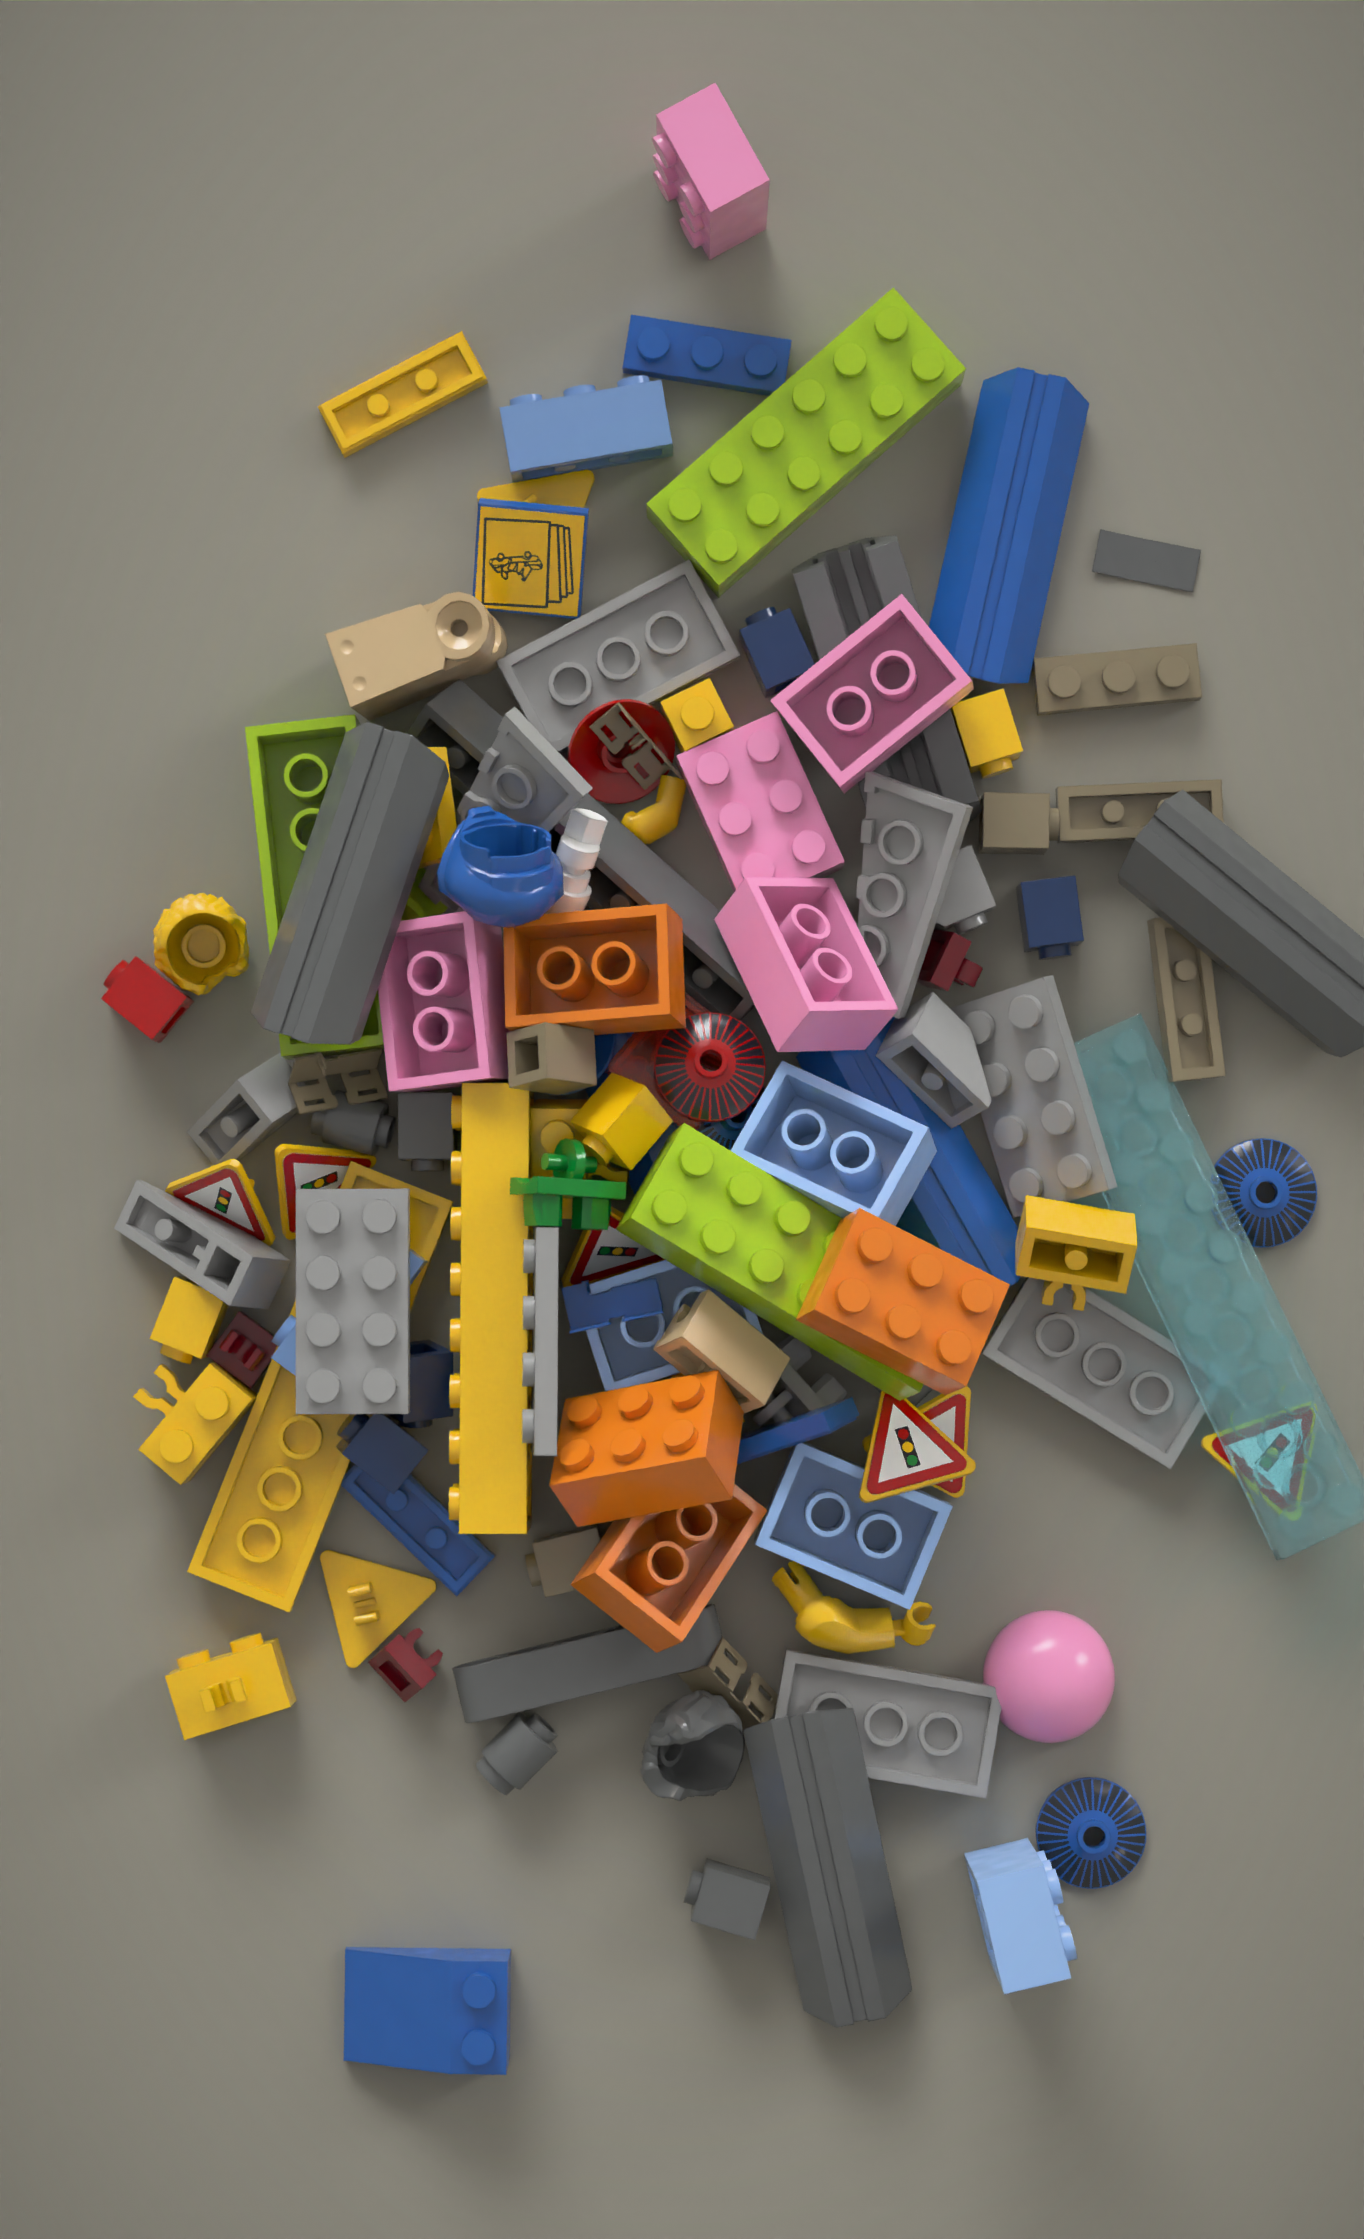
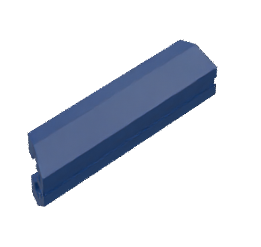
[928,367,1089,684]
[796,1017,1021,1287]

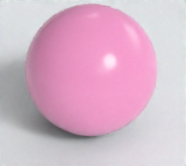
[983,1610,1115,1743]

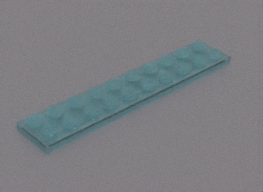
[1074,1013,1364,1561]

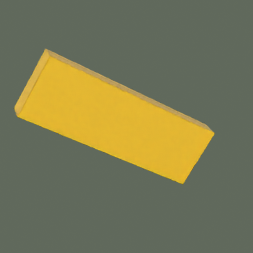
[318,331,488,458]

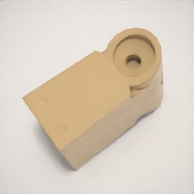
[325,592,508,721]

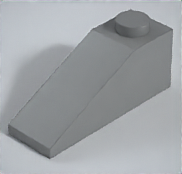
[114,1180,291,1309]

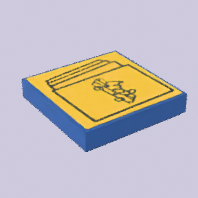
[472,498,589,619]

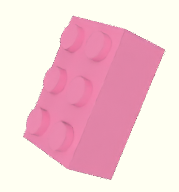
[652,83,770,260]
[770,594,974,794]
[676,711,845,892]
[714,877,898,1052]
[378,911,511,1092]

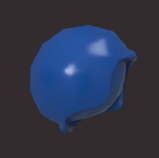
[437,806,564,928]

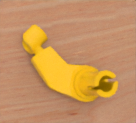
[772,1561,936,1654]

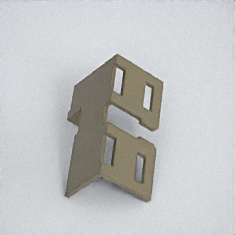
[589,702,682,790]
[288,1048,388,1115]
[677,1637,778,1732]

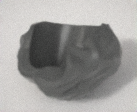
[641,1690,745,1801]

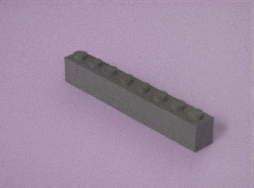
[407,679,755,1021]

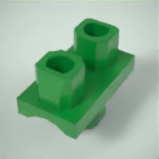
[510,1138,626,1230]

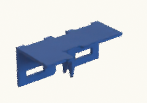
[562,1278,664,1334]

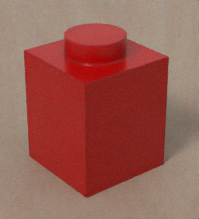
[101,956,194,1043]

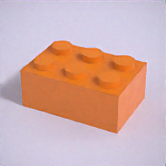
[503,903,686,1035]
[796,1208,1010,1395]
[549,1370,744,1527]
[570,1484,768,1653]

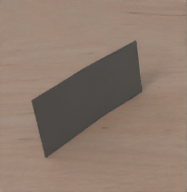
[1092,529,1201,592]

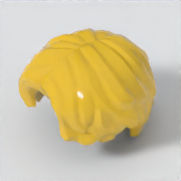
[153,893,249,996]

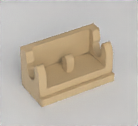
[653,1289,790,1413]

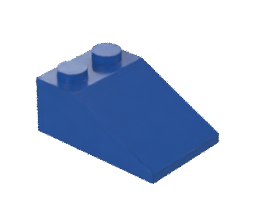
[344,1947,511,2075]

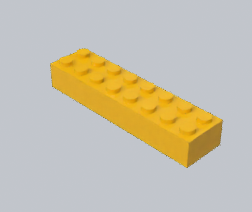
[449,1083,534,1534]

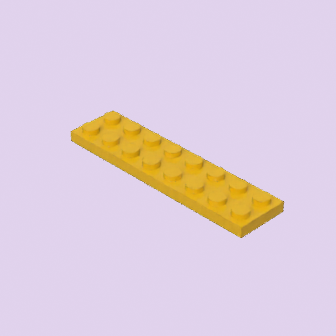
[187,1161,454,1613]

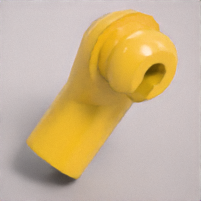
[621,775,686,844]

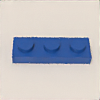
[622,315,792,396]

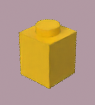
[660,678,734,753]
[950,688,1023,779]
[570,1072,673,1171]
[149,1276,229,1364]

